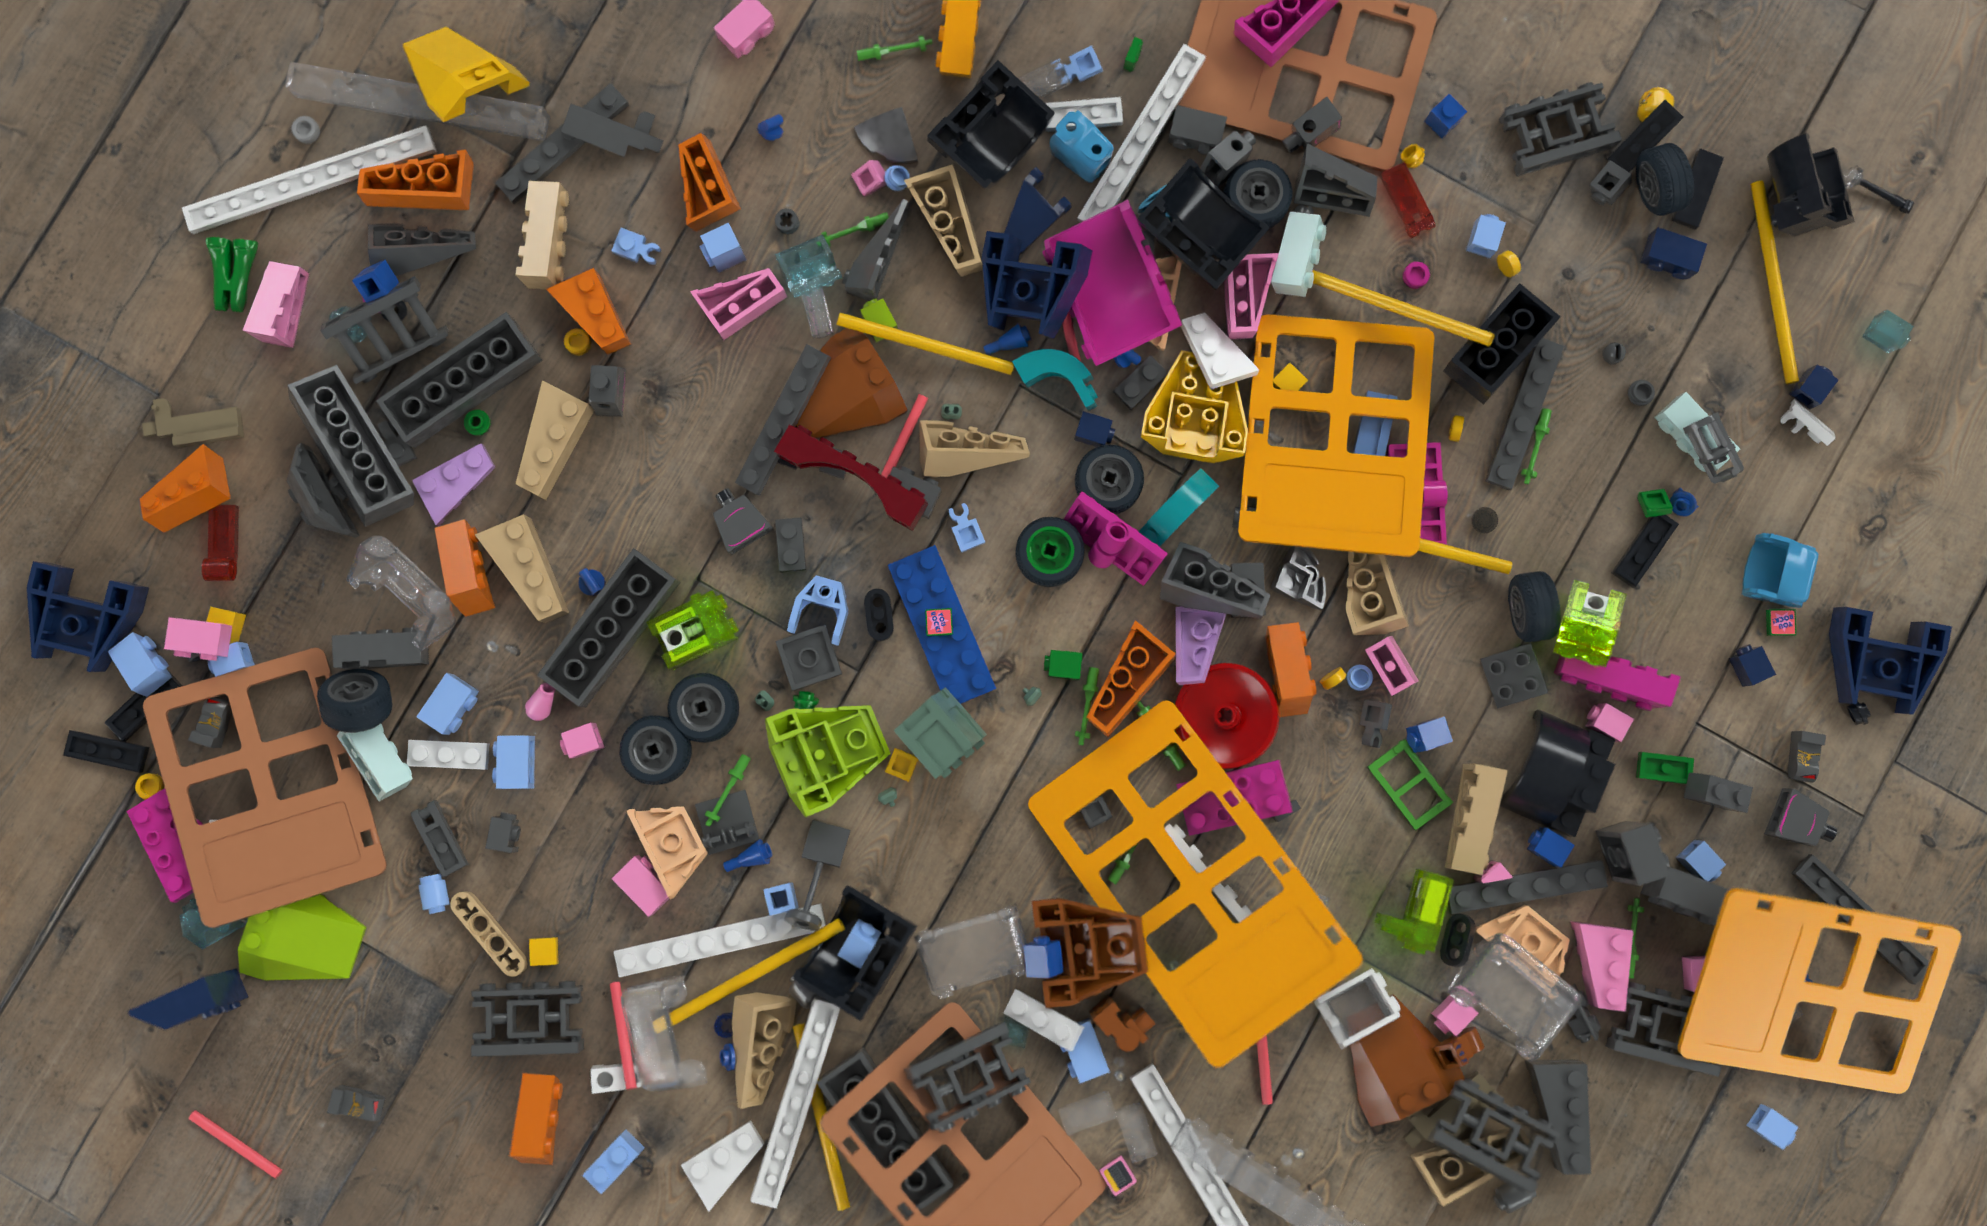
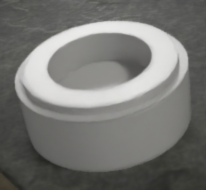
[292,116,320,144]

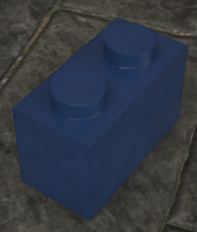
[1640,227,1707,280]

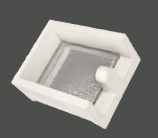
[1314,968,1401,1050]

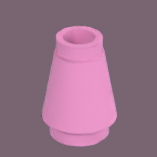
[525,683,555,721]

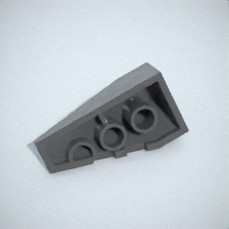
[842,199,909,301]
[368,223,476,276]
[1160,542,1271,619]

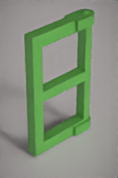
[1367,739,1453,830]

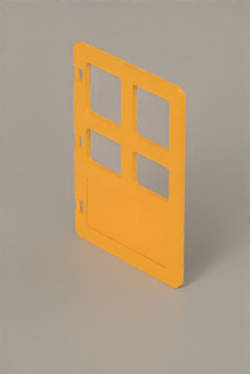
[1238,314,1434,557]
[1678,888,1961,1094]

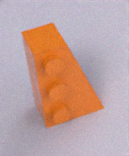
[678,133,741,232]
[546,268,631,355]
[140,444,231,533]
[435,519,495,617]
[1265,622,1316,717]
[510,1073,563,1165]

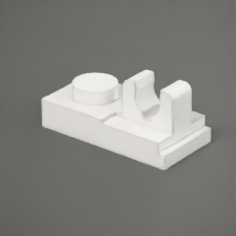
[1780,399,1836,446]

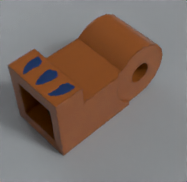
[1433,1026,1485,1069]

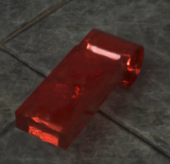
[201,505,239,581]

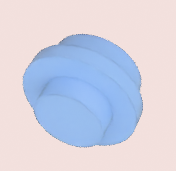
[884,165,909,191]
[1346,665,1373,691]

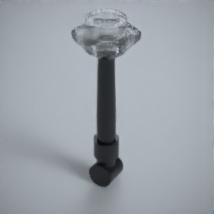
[1843,165,1914,214]

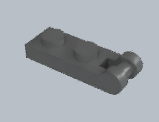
[411,800,469,878]

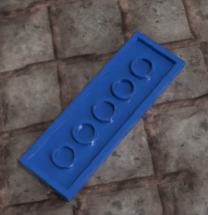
[888,545,996,704]

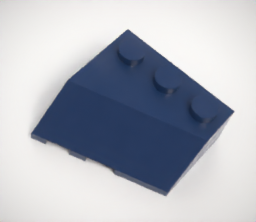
[128,968,249,1030]

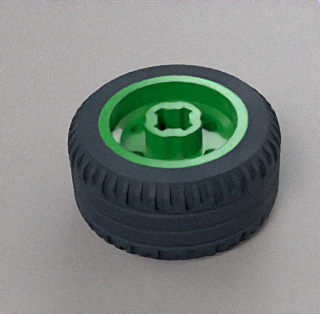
[1016,517,1085,587]

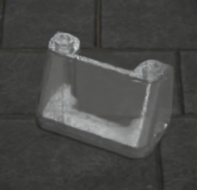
[346,536,456,651]
[914,904,1028,999]
[1447,933,1582,1061]
[621,975,708,1092]

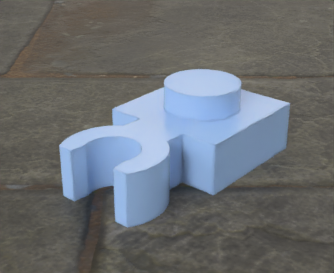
[1054,45,1103,86]
[611,228,661,265]
[949,503,985,553]

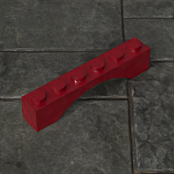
[774,424,928,531]

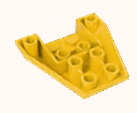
[403,27,529,122]
[1141,350,1248,463]

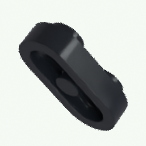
[864,588,894,641]
[1440,914,1476,967]

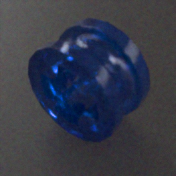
[714,1012,733,1038]

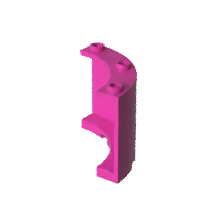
[1042,200,1182,366]

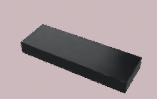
[1607,100,1684,172]
[1671,148,1724,230]
[1611,515,1679,588]
[104,672,182,741]
[63,730,149,773]

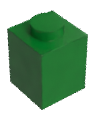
[1043,650,1082,680]

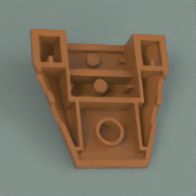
[779,328,908,439]
[1032,898,1149,1008]
[1346,994,1465,1127]

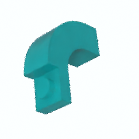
[1012,349,1098,411]
[1138,468,1219,547]

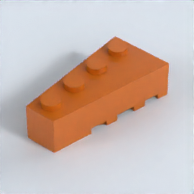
[357,149,474,210]
[1087,620,1176,737]

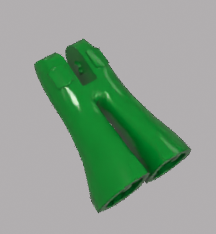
[206,237,259,312]

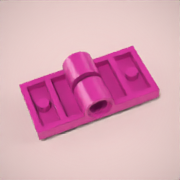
[1387,442,1448,545]
[1064,492,1168,586]
[1176,760,1293,836]
[127,788,203,903]

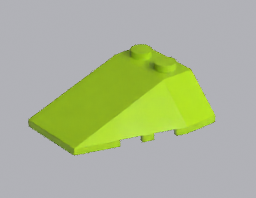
[765,705,891,817]
[238,894,367,980]

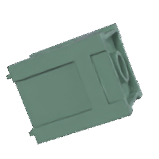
[893,687,987,779]

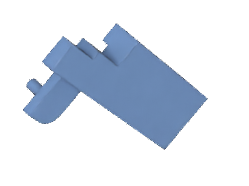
[1353,391,1398,456]

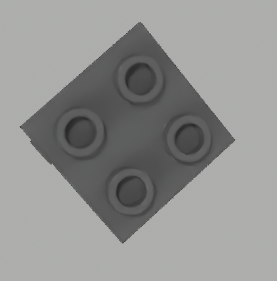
[1480,643,1549,709]
[695,789,759,855]

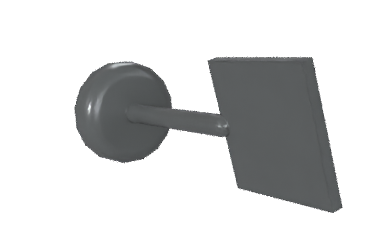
[784,820,851,931]

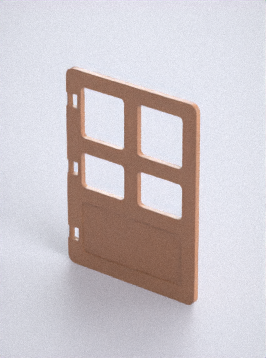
[1175,0,1437,172]
[143,648,387,928]
[820,1002,1106,1226]

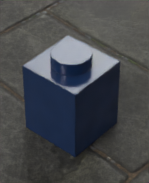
[1789,364,1838,409]
[1074,411,1115,447]
[1728,644,1776,687]

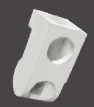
[591,1063,643,1094]

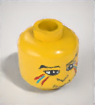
[1637,87,1675,122]

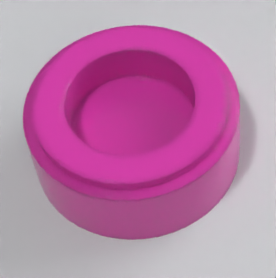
[1402,262,1430,289]

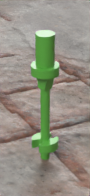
[857,35,933,61]
[815,212,889,248]
[1521,408,1552,484]
[1075,667,1099,746]
[1137,701,1186,771]
[705,754,751,827]
[1108,844,1138,885]
[1627,898,1645,979]

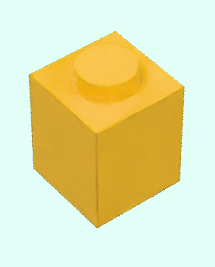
[206,607,246,644]

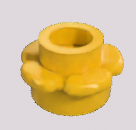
[1400,144,1425,168]

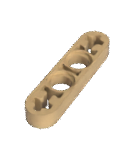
[450,891,528,977]

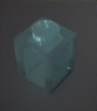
[1862,310,1914,353]

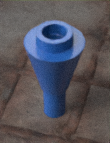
[983,323,1032,355]
[723,839,772,872]

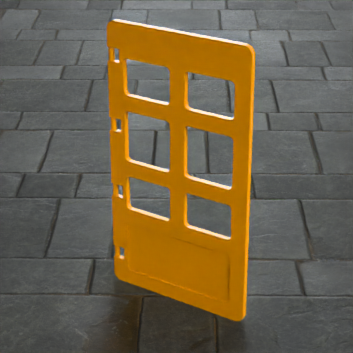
[1028,700,1363,1067]

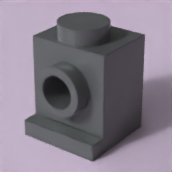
[1590,160,1632,206]
[485,812,521,853]

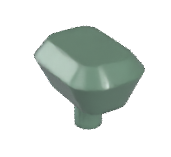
[941,404,962,419]
[1023,687,1042,706]
[755,690,774,711]
[878,787,897,807]

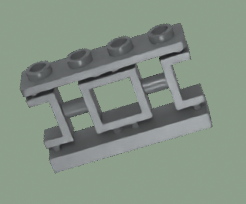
[1499,82,1622,176]
[471,981,584,1057]
[1606,981,1721,1077]
[904,1022,1031,1133]
[1427,1078,1560,1194]

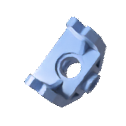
[787,575,848,646]

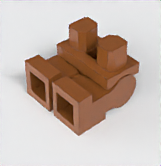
[1089,994,1155,1051]

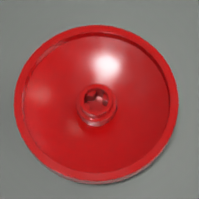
[1175,663,1280,769]

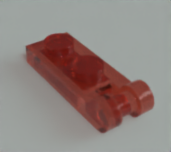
[1380,162,1436,238]

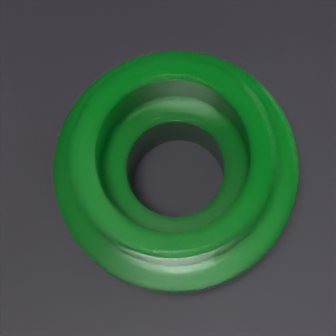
[464,410,491,436]
[792,691,819,709]

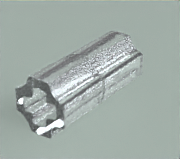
[800,282,834,338]

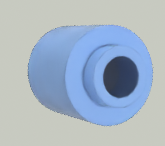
[418,874,450,914]

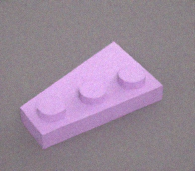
[412,443,495,527]
[1176,607,1226,685]

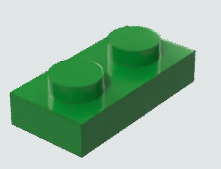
[1636,752,1694,784]

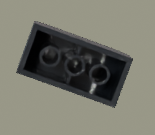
[1443,283,1561,405]

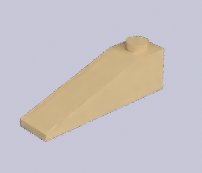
[919,420,1030,477]
[1346,552,1409,635]
[732,992,797,1109]

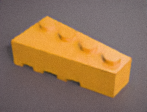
[936,0,981,78]

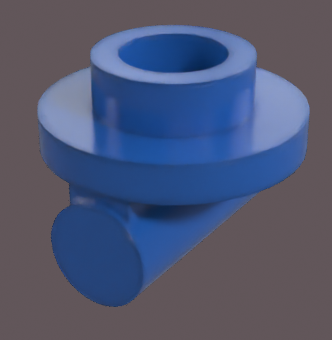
[757,114,783,141]
[1114,349,1142,368]
[1670,487,1699,516]
[578,568,605,596]
[720,1043,736,1071]

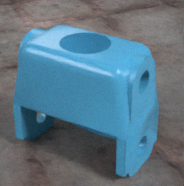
[1050,110,1114,183]
[1742,533,1818,608]

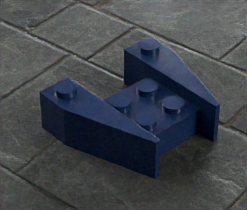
[982,231,1093,339]
[27,561,149,672]
[1829,607,1952,715]

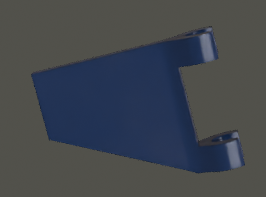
[1004,167,1072,253]

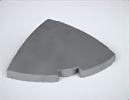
[854,107,918,163]
[1270,546,1326,610]

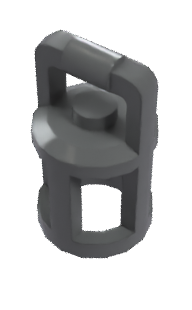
[1683,412,1744,483]

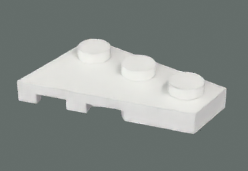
[1181,313,1259,389]
[681,1120,764,1211]

